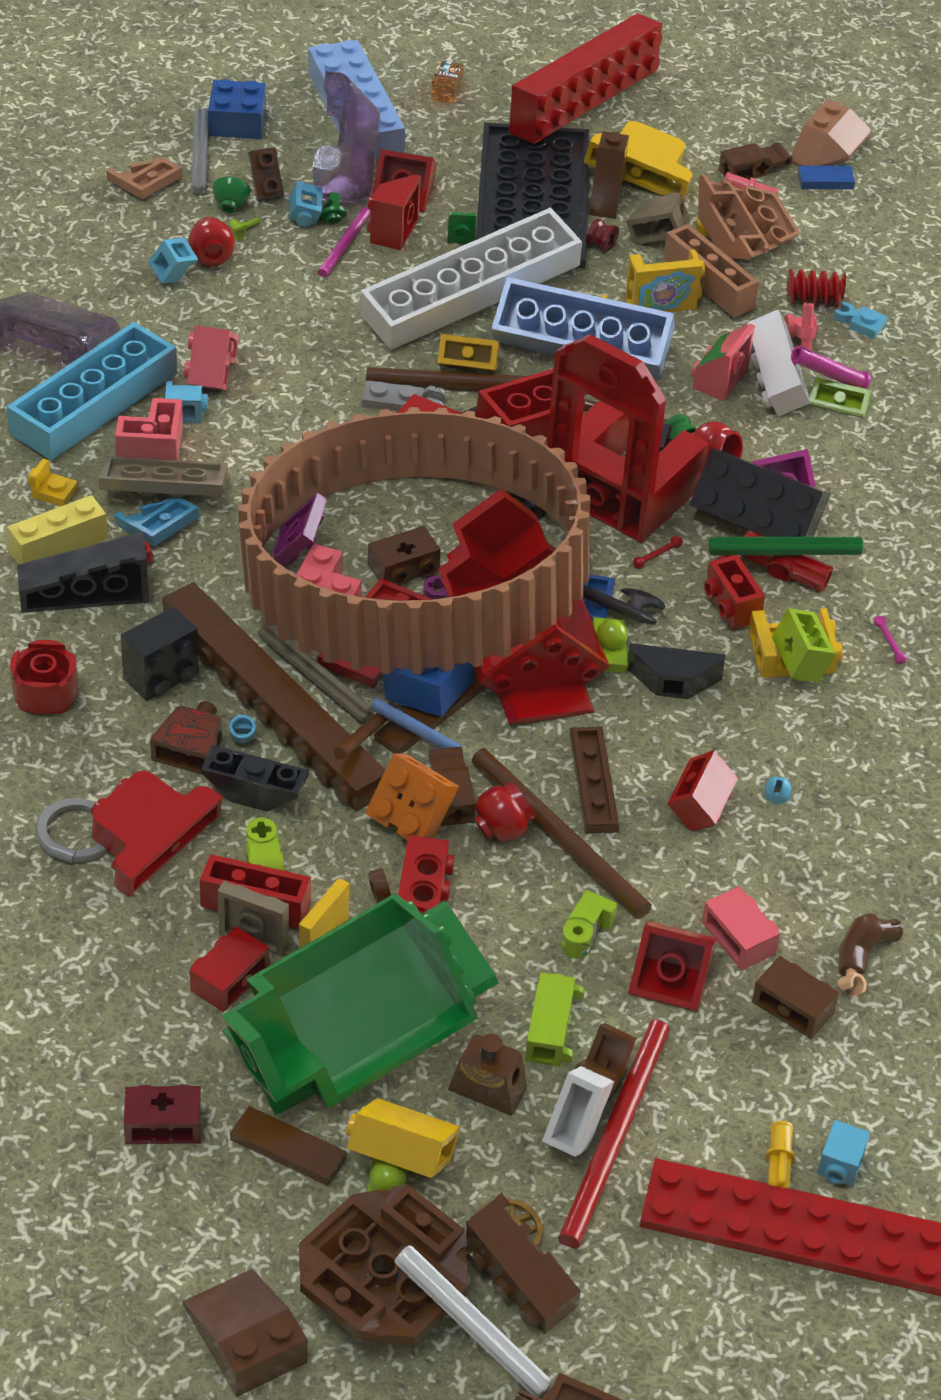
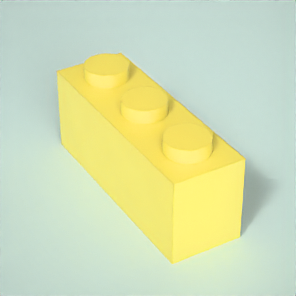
[7,495,108,564]

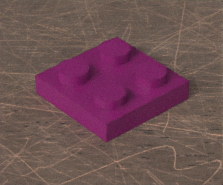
[271,493,327,566]

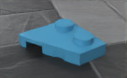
[113,497,200,546]

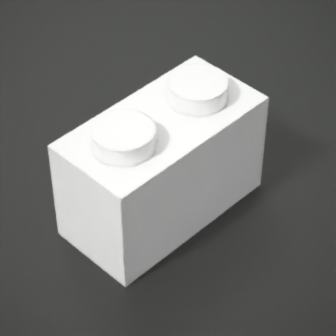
[542,1066,614,1157]

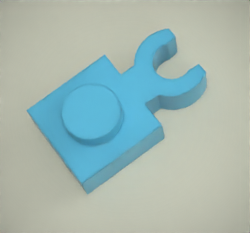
[834,302,888,339]

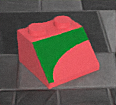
[691,324,755,401]

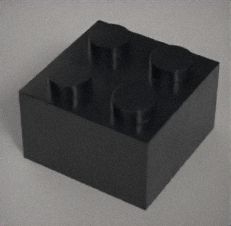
[120,607,199,701]

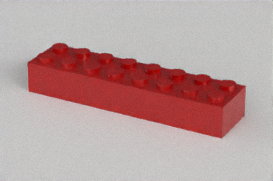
[509,13,662,144]

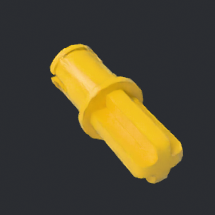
[765,1121,795,1188]

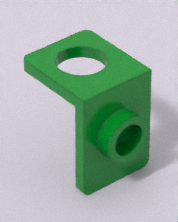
[447,212,476,244]

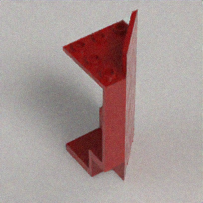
[438,488,610,725]

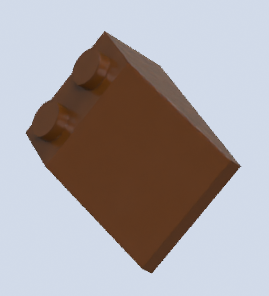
[182,1269,308,1397]

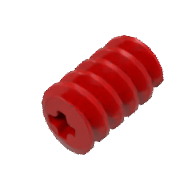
[786,268,846,308]

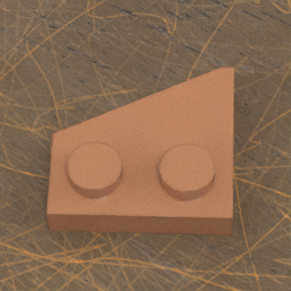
[106,158,182,200]

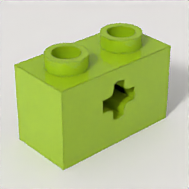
[772,608,836,683]

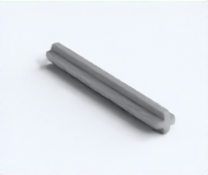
[191,108,209,196]

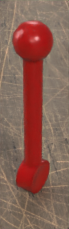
[633,536,683,569]

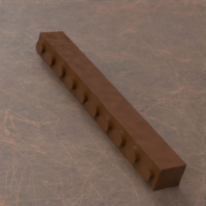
[162,582,385,812]

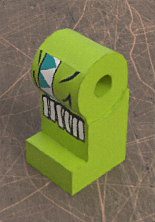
[561,890,618,959]

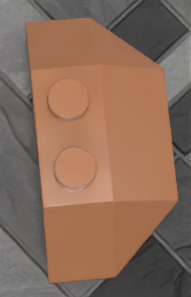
[791,100,872,167]

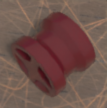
[586,219,619,252]

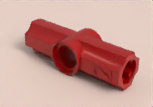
[740,530,834,592]

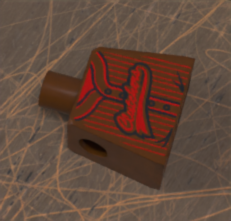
[150,701,222,774]

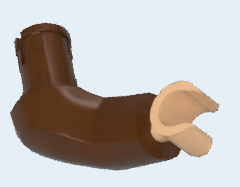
[838,913,903,996]

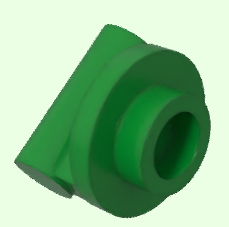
[320,192,347,223]

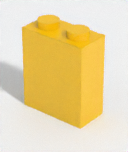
[346,1098,461,1178]

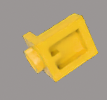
[28,458,78,507]

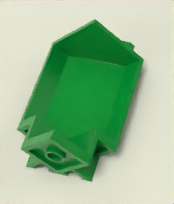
[221,893,499,1115]

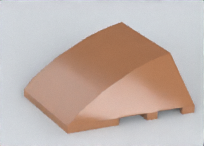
[698,174,800,260]

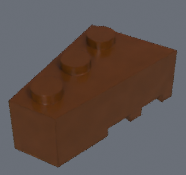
[466,1192,581,1334]

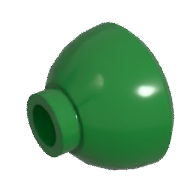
[213,176,251,213]

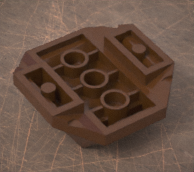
[299,1184,468,1346]

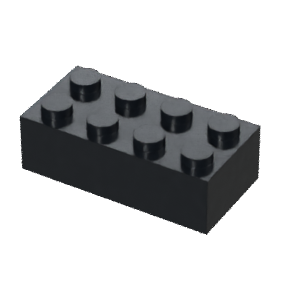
[689,448,831,537]

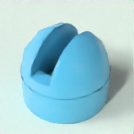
[229,715,256,744]
[764,776,792,804]

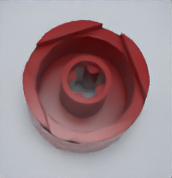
[10,640,79,714]

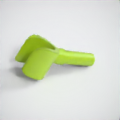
[229,217,260,241]

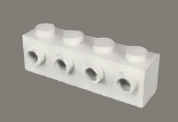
[747,309,811,417]

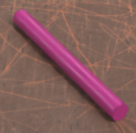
[317,207,371,278]

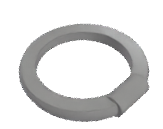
[36,798,108,864]

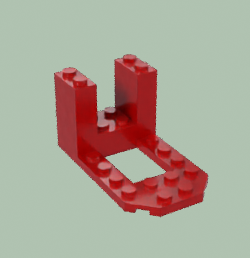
[547,334,709,544]

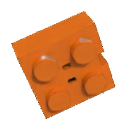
[365,754,459,840]

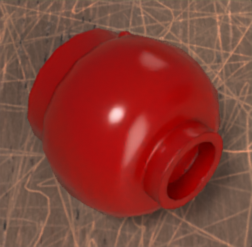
[188,217,235,267]
[693,421,743,458]
[473,781,536,842]

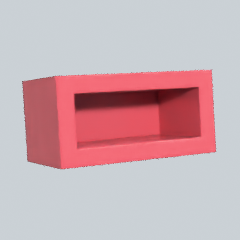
[702,886,780,970]

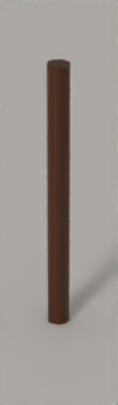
[366,367,527,391]
[471,748,652,919]

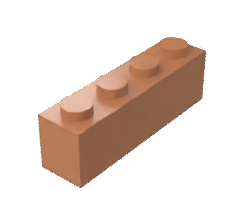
[663,224,759,318]

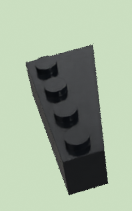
[17,532,149,613]

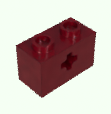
[124,1084,201,1145]

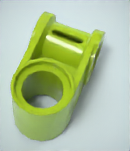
[245,817,285,871]

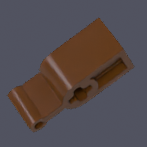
[718,143,793,180]
[428,746,476,826]

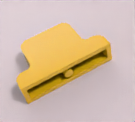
[584,121,693,200]

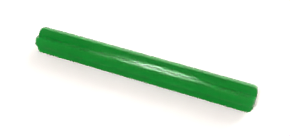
[708,537,863,555]

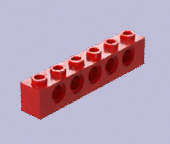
[398,836,455,914]

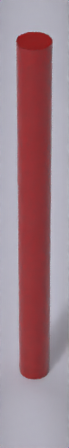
[558,1020,670,1249]

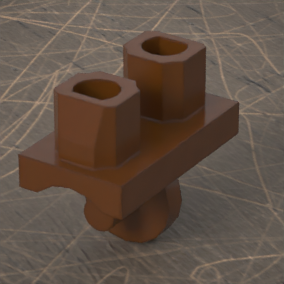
[248,147,284,201]

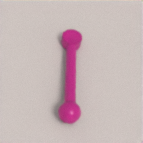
[874,616,907,664]

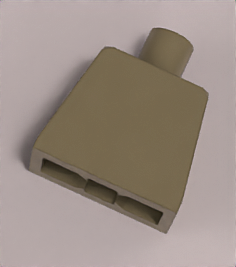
[626,193,689,245]

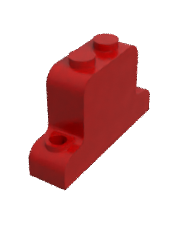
[91,771,223,897]

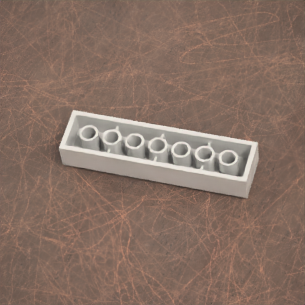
[360,207,582,350]

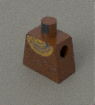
[448,1034,527,1116]

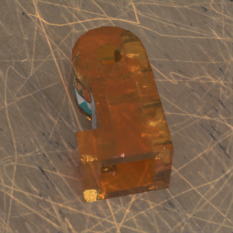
[431,61,464,104]

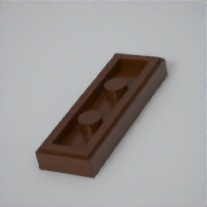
[230,1106,347,1186]

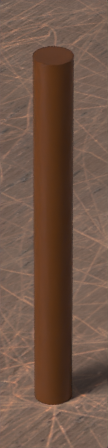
[333,703,397,760]

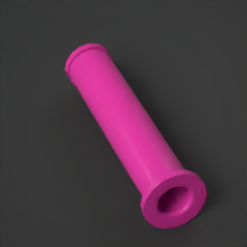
[790,345,871,389]

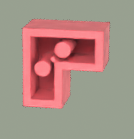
[184,325,239,391]
[115,398,183,460]
[296,544,362,597]

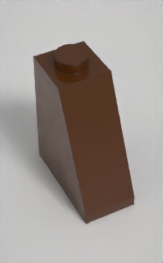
[589,131,629,219]

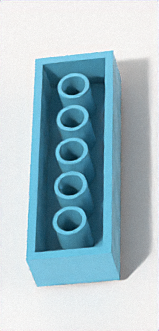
[6,322,177,461]

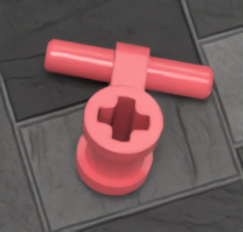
[784,303,817,351]

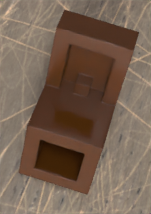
[575,1023,637,1108]

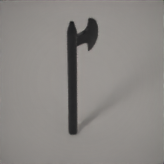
[583,584,666,625]

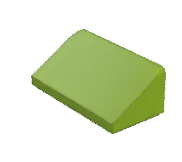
[808,377,872,418]

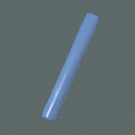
[370,697,462,748]

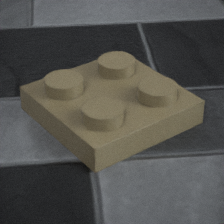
[218,881,289,957]

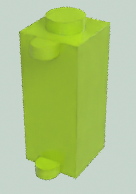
[525,972,585,1067]

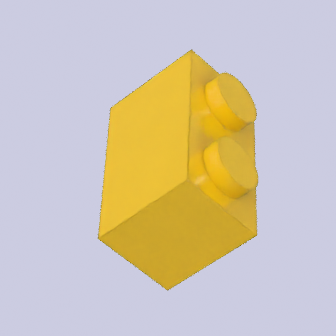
[437,334,500,373]

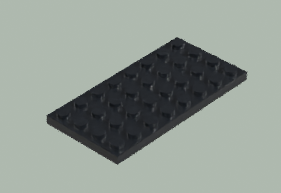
[475,122,589,269]

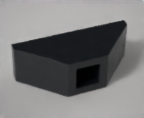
[627,643,726,699]
[201,745,309,812]

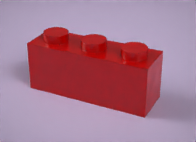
[199,854,311,929]

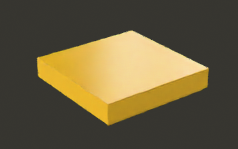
[299,878,350,949]

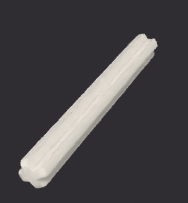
[395,1245,551,1396]

